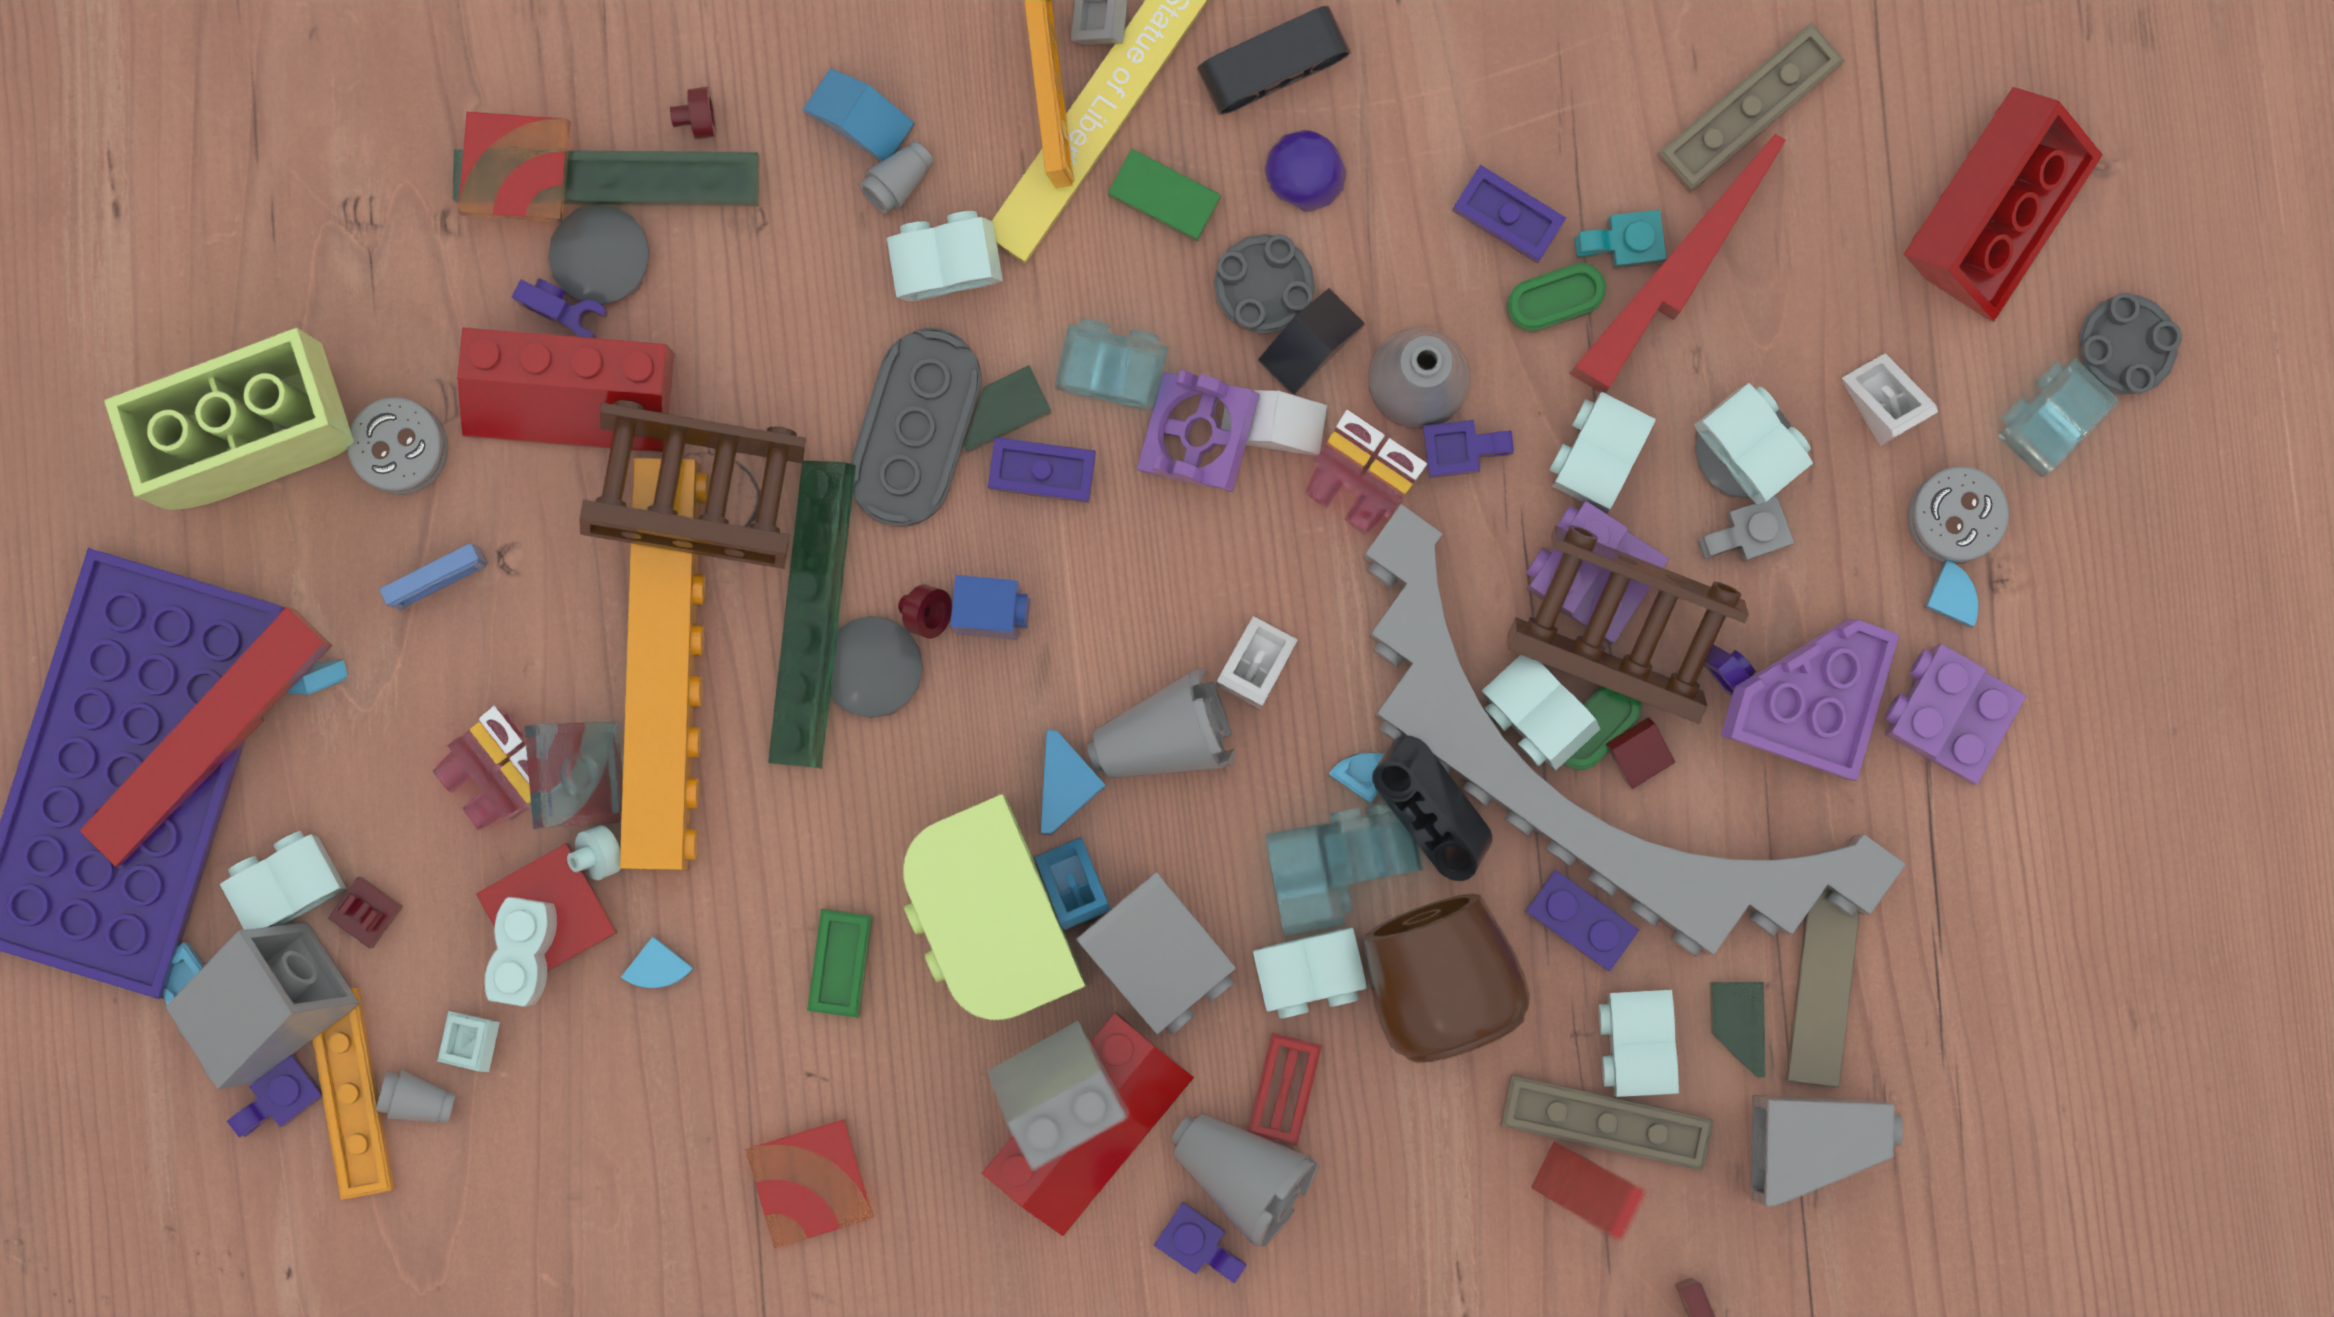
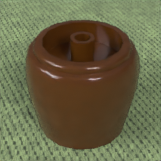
[1363,893,1530,1063]

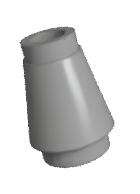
[859,141,934,214]
[376,1069,456,1124]

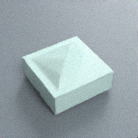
[437,1011,500,1072]

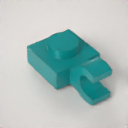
[1574,210,1667,268]

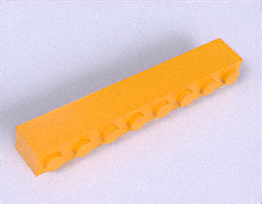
[620,458,709,870]

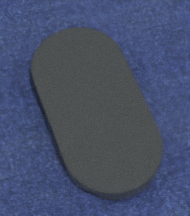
[849,328,982,527]

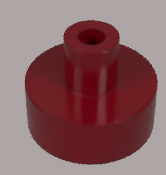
[670,86,716,140]
[898,584,952,639]

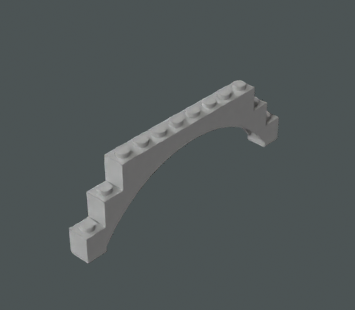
[1363,504,1906,957]

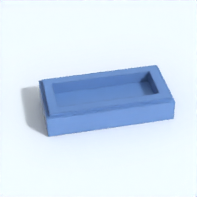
[379,543,488,610]

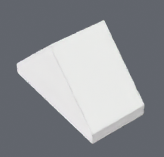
[1842,353,1938,447]
[1221,390,1327,456]
[1216,616,1298,710]

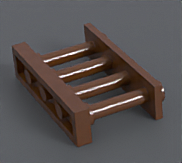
[579,400,806,569]
[1507,525,1749,724]

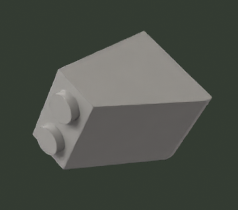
[1076,872,1236,1035]
[166,922,359,1089]
[987,1020,1129,1170]
[1750,1095,1903,1206]

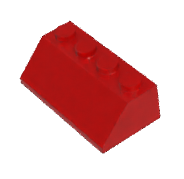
[1904,87,2103,321]
[457,327,674,453]
[982,1012,1194,1236]

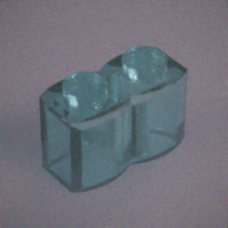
[1055,319,1168,411]
[1997,358,2120,478]
[1316,803,1423,888]
[1264,823,1352,936]

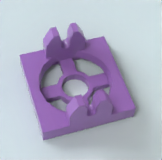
[1137,370,1260,492]

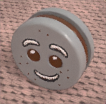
[347,397,448,495]
[1908,466,2009,564]

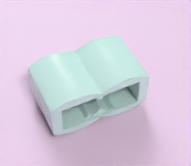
[887,211,1003,302]
[1694,383,1813,505]
[1549,391,1656,513]
[1482,655,1600,771]
[220,831,347,930]
[485,897,557,1007]
[1253,927,1367,1019]
[1598,990,1679,1097]

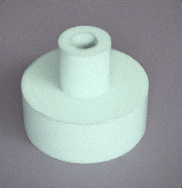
[567,825,621,880]

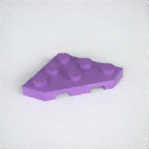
[1721,619,1899,781]

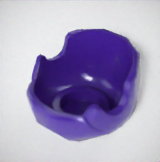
[1265,130,1346,212]

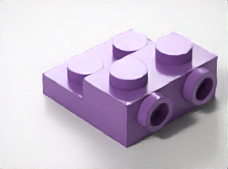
[1526,501,1669,645]
[1884,644,2027,785]

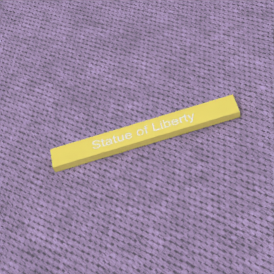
[992,0,1209,264]

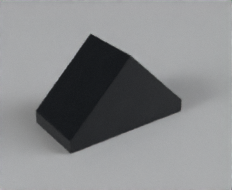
[1258,288,1365,395]

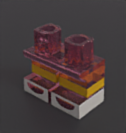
[1305,410,1427,535]
[433,706,562,830]

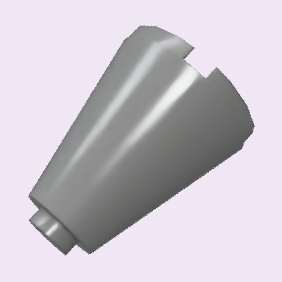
[1369,328,1470,429]
[1087,668,1236,778]
[1171,1113,1319,1248]

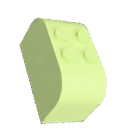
[104,328,354,510]
[903,794,1087,1020]

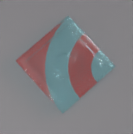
[524,721,623,829]

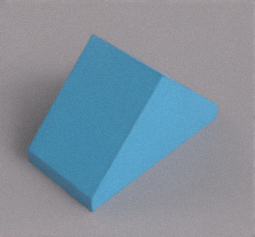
[803,68,915,162]
[1041,730,1106,835]
[1035,837,1112,930]

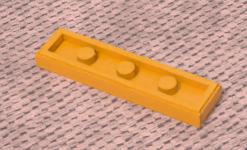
[1024,0,1075,188]
[312,987,395,1200]

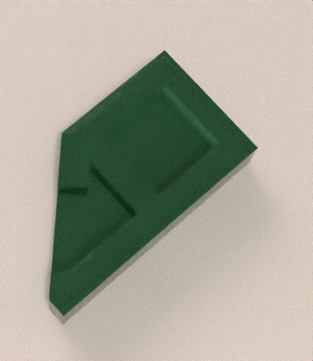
[963,365,1052,453]
[1710,982,1765,1077]

